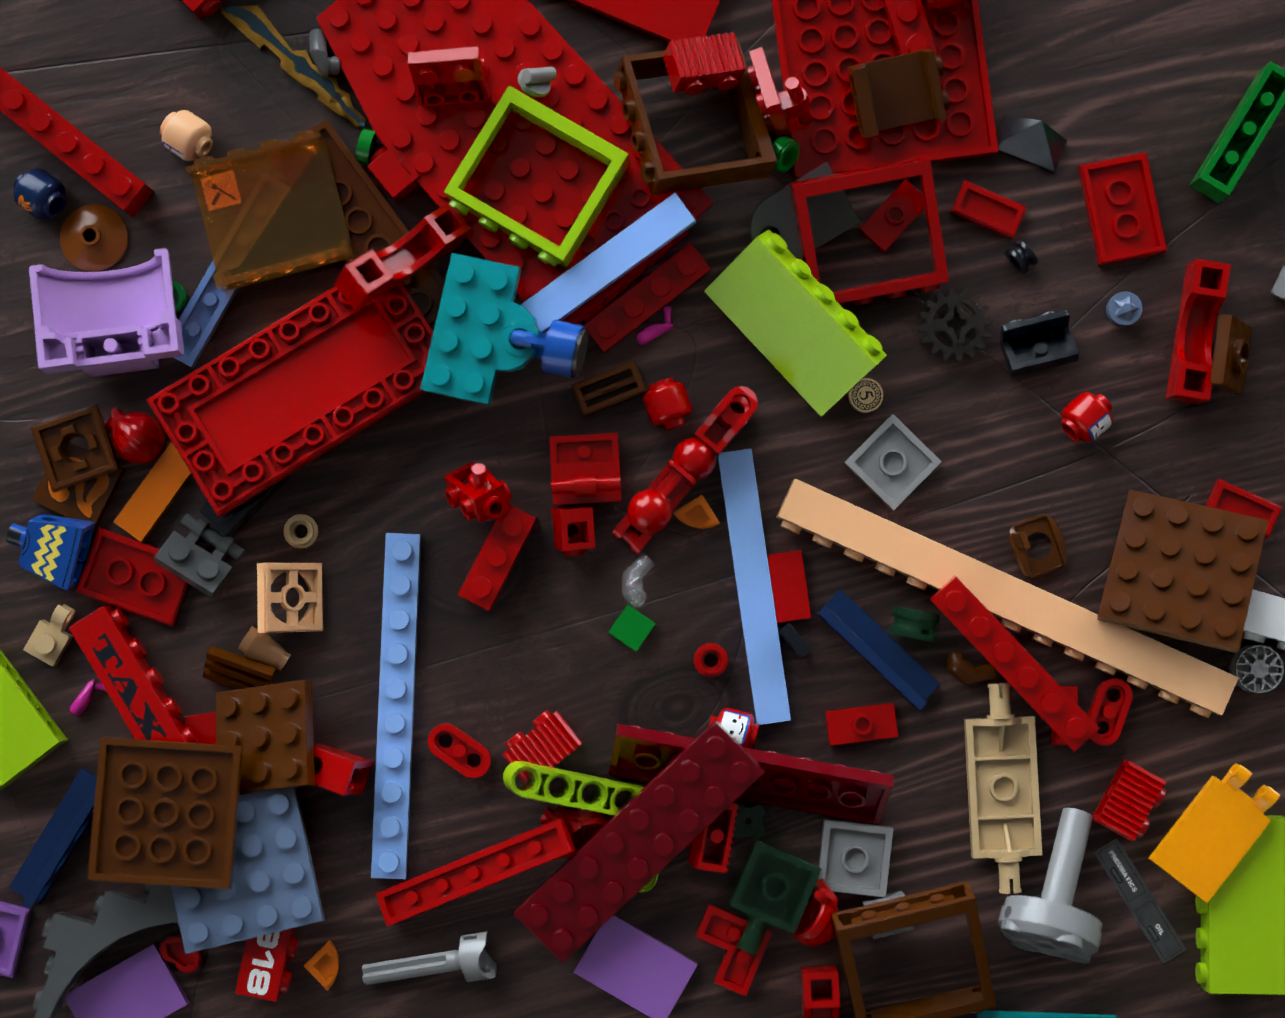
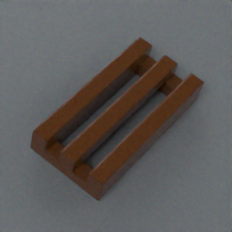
[571,360,647,417]
[202,645,276,689]

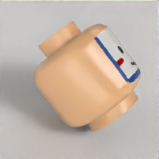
[160,110,213,161]

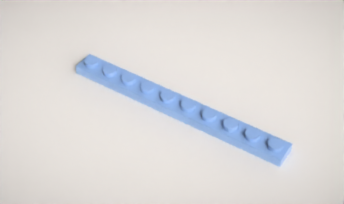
[371,533,421,879]

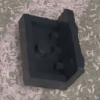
[1000,310,1079,377]

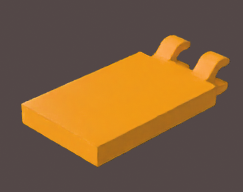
[1149,763,1280,903]

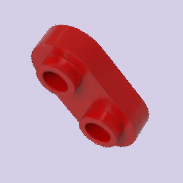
[1087,678,1133,746]
[428,723,492,778]

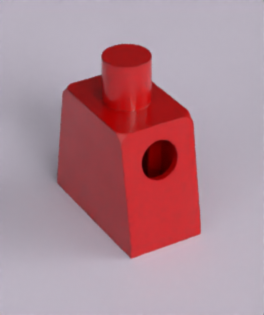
[314,743,374,796]

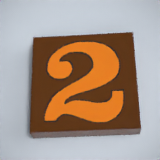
[31,442,126,530]

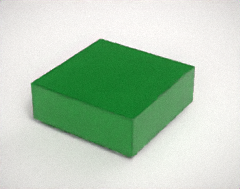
[608,604,656,651]

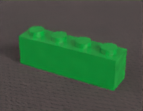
[1189,61,1285,203]

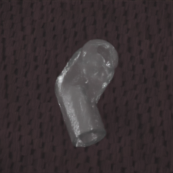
[622,553,655,606]

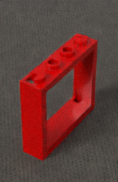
[789,157,949,305]

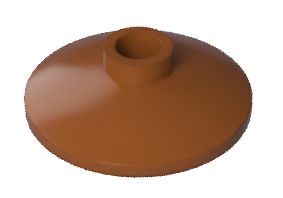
[60,204,128,272]

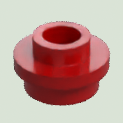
[694,643,728,677]

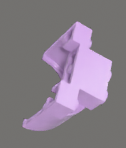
[29,249,184,377]

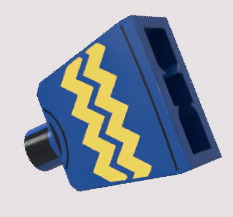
[6,514,95,590]

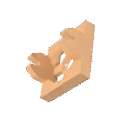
[257,563,323,633]

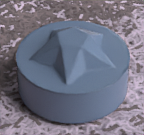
[1106,291,1143,327]

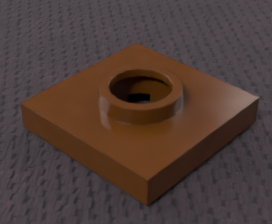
[1210,315,1252,395]
[30,404,121,493]

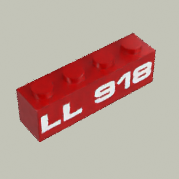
[235,927,299,1002]

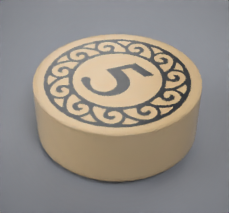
[848,378,883,413]

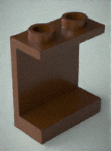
[847,48,949,138]

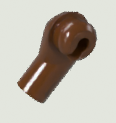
[946,651,996,685]

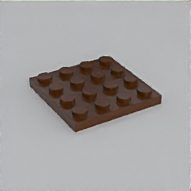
[1097,489,1268,653]
[88,737,244,889]

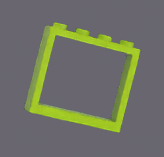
[444,86,630,268]

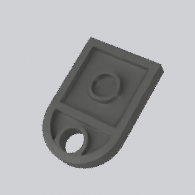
[749,162,861,259]

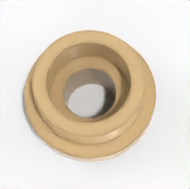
[284,514,319,549]

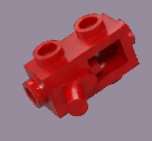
[444,462,512,523]

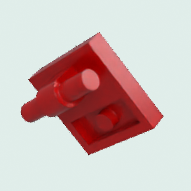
[408,47,488,107]
[747,47,811,139]
[549,433,622,506]

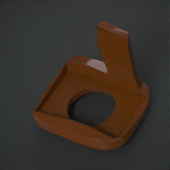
[1009,514,1067,579]

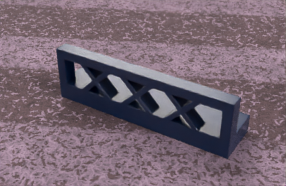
[816,589,940,710]
[9,768,97,909]

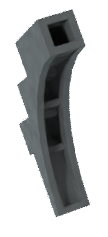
[33,884,179,1018]

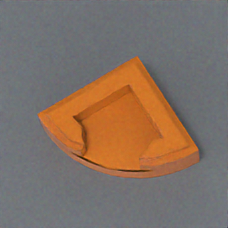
[673,495,720,529]
[304,940,339,991]

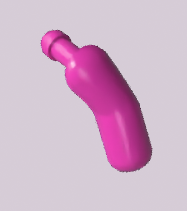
[636,306,674,345]
[69,679,107,716]

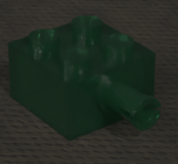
[727,840,822,956]

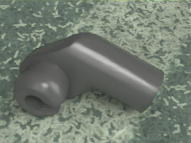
[309,28,340,77]

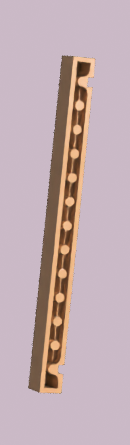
[776,479,1239,718]

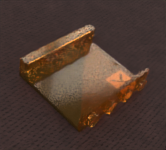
[185,130,355,292]

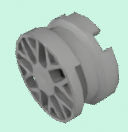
[1228,644,1284,693]

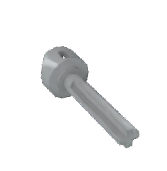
[362,931,497,985]

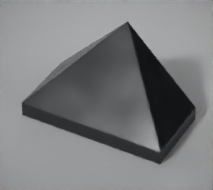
[996,116,1067,173]

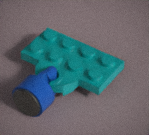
[420,253,588,406]

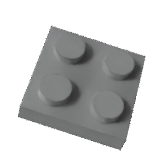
[844,414,942,511]
[816,819,893,897]

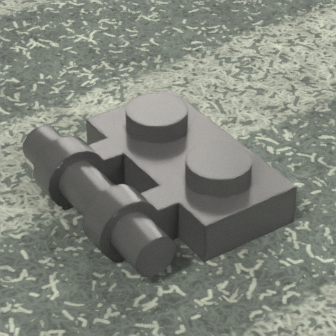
[154,513,245,598]

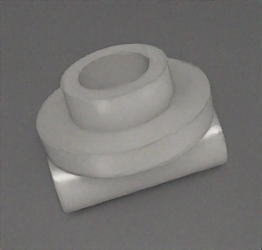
[517,67,557,97]

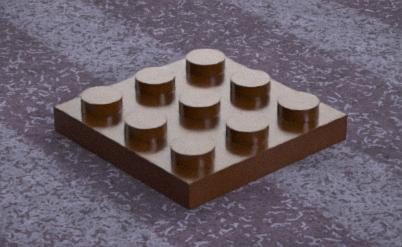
[216,680,315,795]

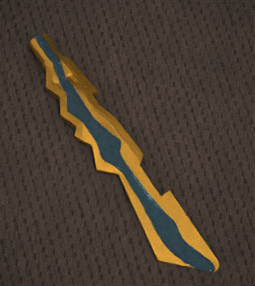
[221,5,368,130]

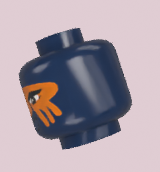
[14,168,66,220]

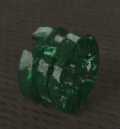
[888,606,940,642]

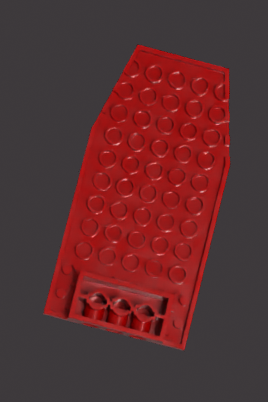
[316,0,713,325]

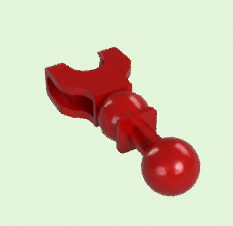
[627,386,758,534]

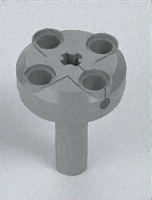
[998,808,1103,963]

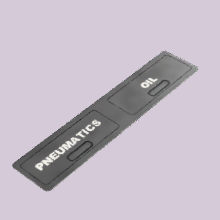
[1095,839,1186,963]

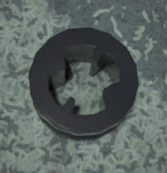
[1005,240,1038,274]

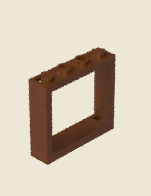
[613,40,777,196]
[831,881,996,1018]

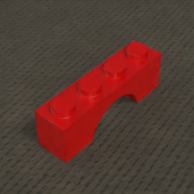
[334,202,471,311]
[1165,259,1231,404]
[800,965,840,1018]

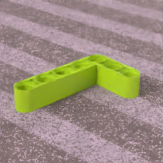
[503,761,659,892]

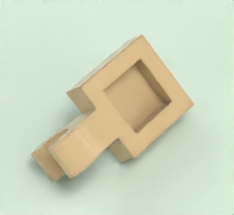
[23,604,76,667]

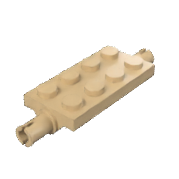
[964,683,1042,894]

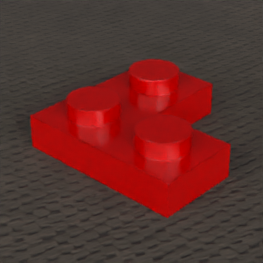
[695,903,773,996]

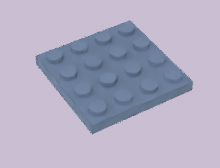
[171,788,325,954]

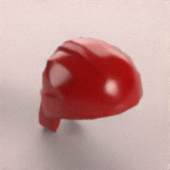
[104,407,166,464]
[790,878,839,946]

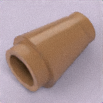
[237,626,291,672]

